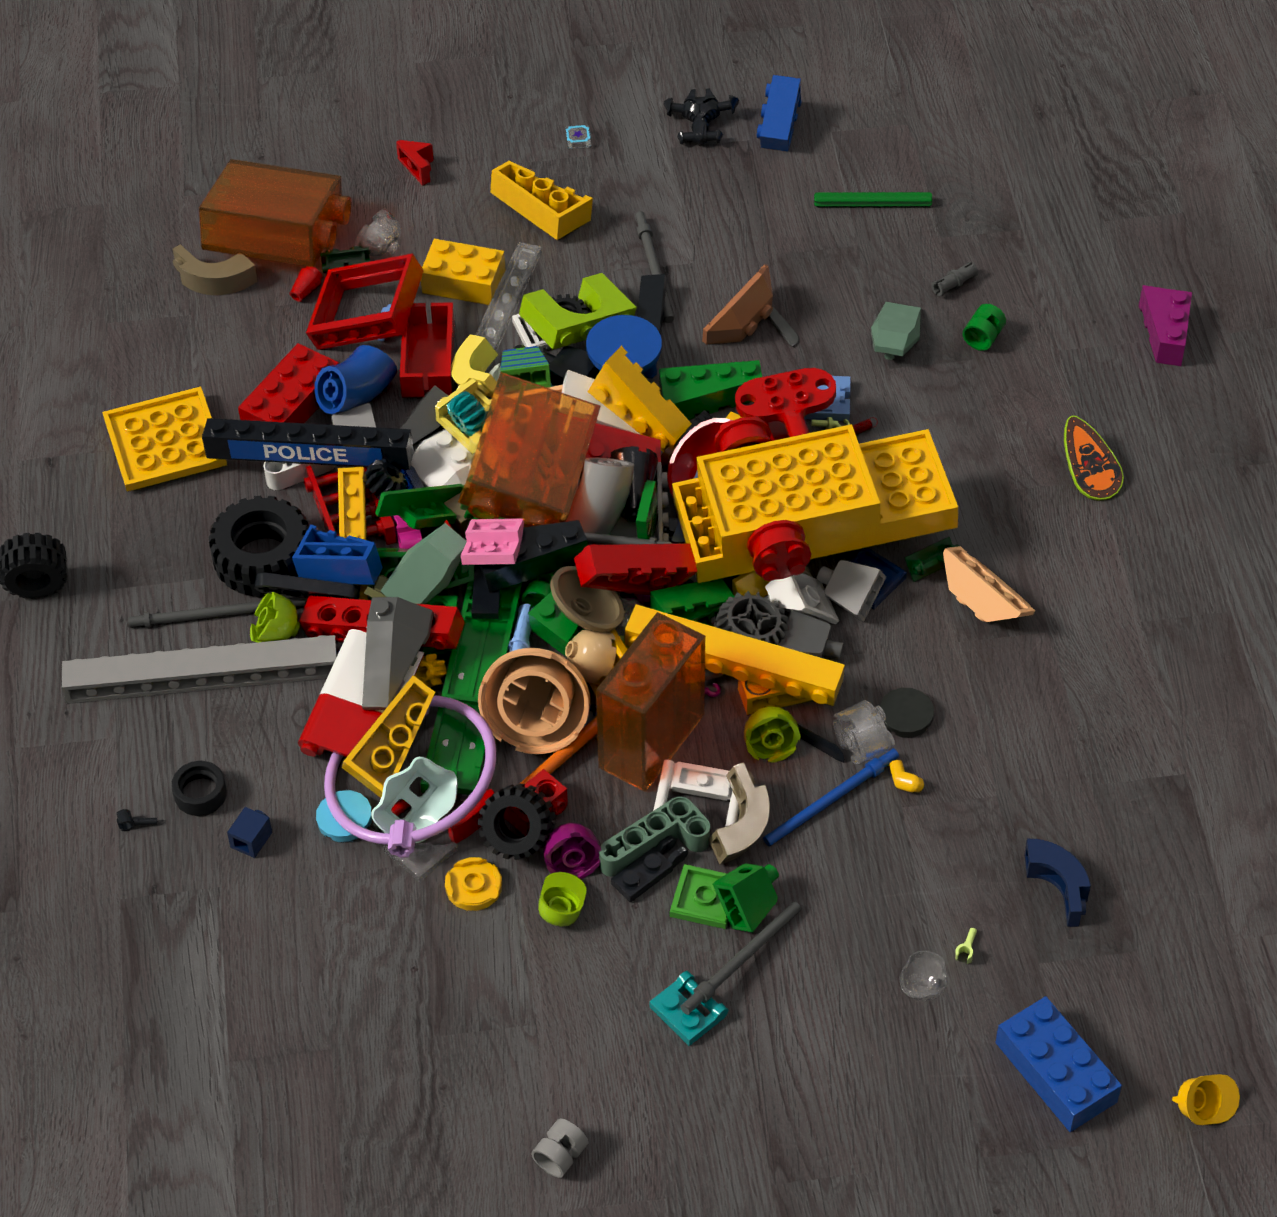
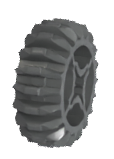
[716,591,788,645]

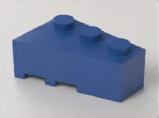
[757,75,802,151]
[292,524,383,585]

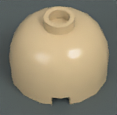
[565,629,616,684]

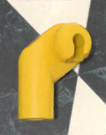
[889,760,924,792]

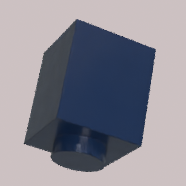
[227,807,272,858]

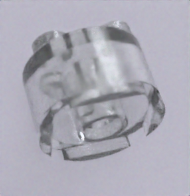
[833,700,895,765]

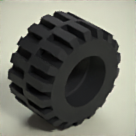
[0,533,67,599]
[478,783,555,860]

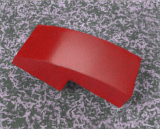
[448,789,494,845]

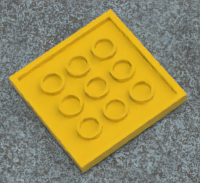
[102,386,227,492]

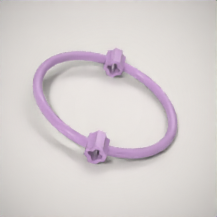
[324,686,496,858]

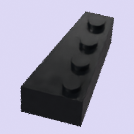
[479,520,588,593]

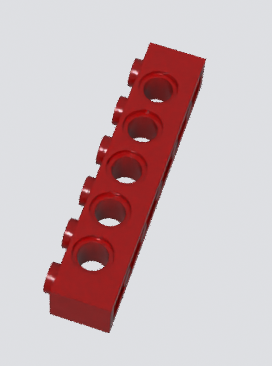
[299,595,465,650]

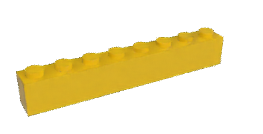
[625,604,845,706]

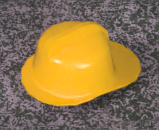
[1172,1074,1240,1125]

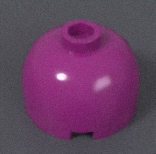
[543,823,601,879]

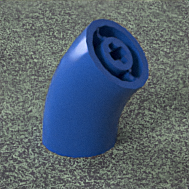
[314,345,397,414]

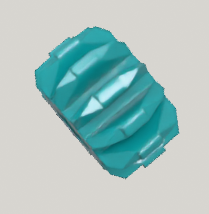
[447,391,489,437]

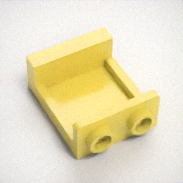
[435,378,516,458]

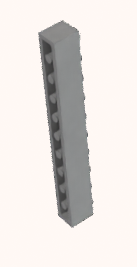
[62,635,338,704]

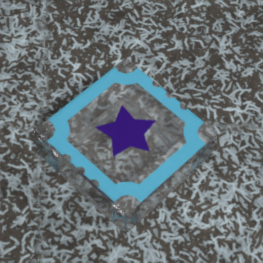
[565,125,591,149]

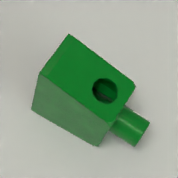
[713,864,779,932]

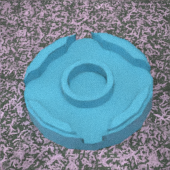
[316,790,372,842]

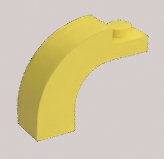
[451,334,504,399]

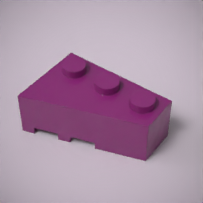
[1139,285,1192,366]

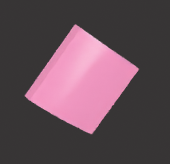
[461,519,524,565]

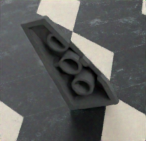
[400,385,448,445]
[362,597,434,710]

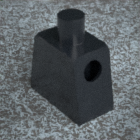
[543,346,600,386]

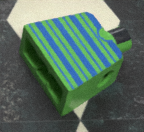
[500,345,551,393]

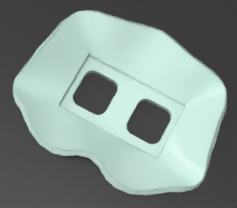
[371,756,458,845]

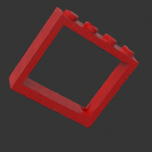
[306,253,424,350]

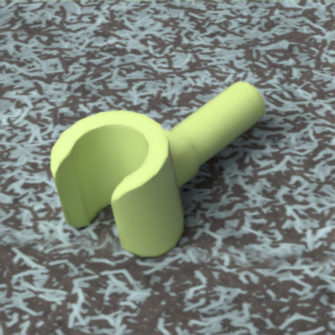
[955,928,977,964]

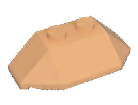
[943,546,1035,622]

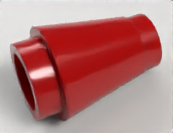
[289,265,323,302]

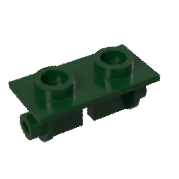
[320,246,370,274]
[904,536,959,582]

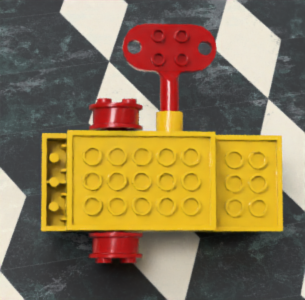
[672,368,958,583]

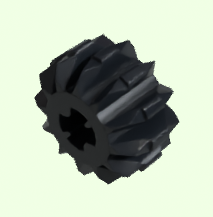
[362,458,408,500]

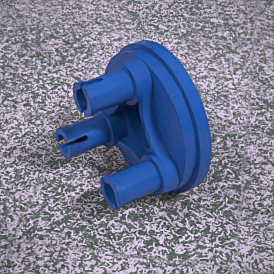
[586,315,662,378]

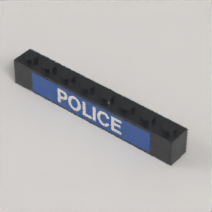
[202,418,414,470]

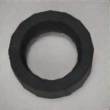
[171,760,227,816]

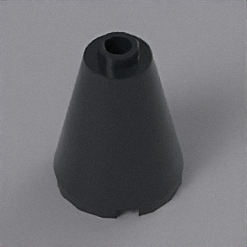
[607,446,658,523]

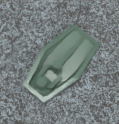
[871,302,921,360]
[380,523,467,604]

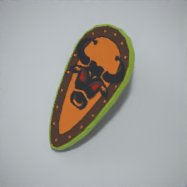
[1064,416,1124,501]

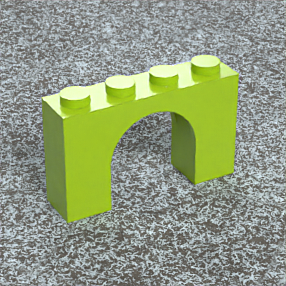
[519,273,637,349]

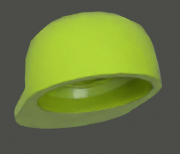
[538,872,587,927]

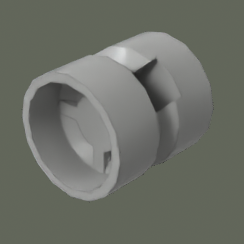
[531,1118,589,1178]

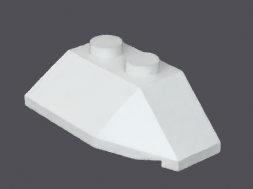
[410,429,485,492]

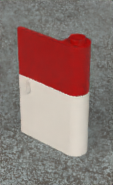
[298,629,424,757]

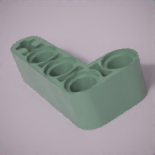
[599,797,710,877]

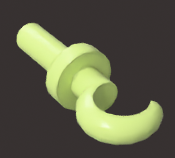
[811,417,850,429]

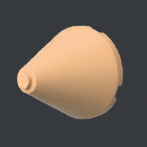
[478,648,590,754]

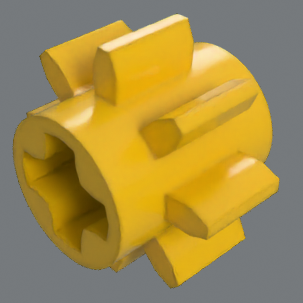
[415,654,447,687]

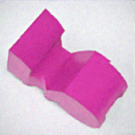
[393,515,422,549]

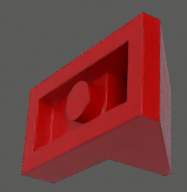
[396,140,434,186]

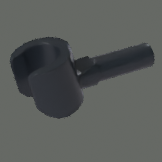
[117,809,157,831]

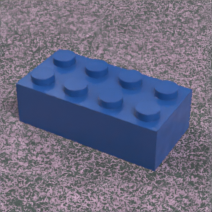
[995,996,1122,1132]

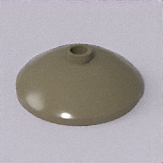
[550,566,624,632]

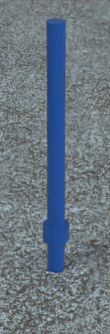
[763,748,899,847]

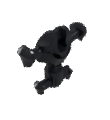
[663,88,739,145]

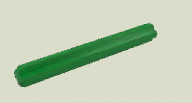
[814,192,932,207]

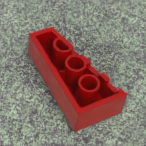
[555,413,661,473]
[574,543,698,595]

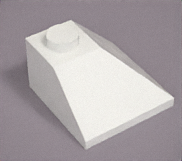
[765,573,839,624]

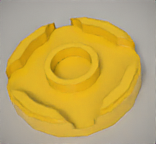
[445,857,502,911]

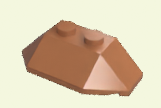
[702,264,773,344]

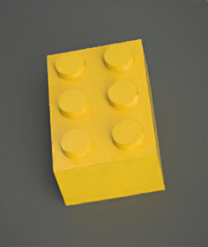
[421,238,506,306]

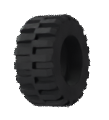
[209,495,309,597]

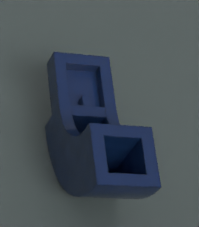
[1024,838,1091,927]

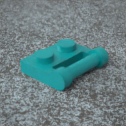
[649,970,729,1046]

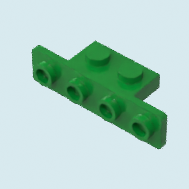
[375,484,465,530]

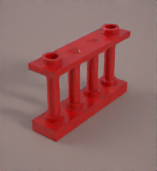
[303,465,397,545]

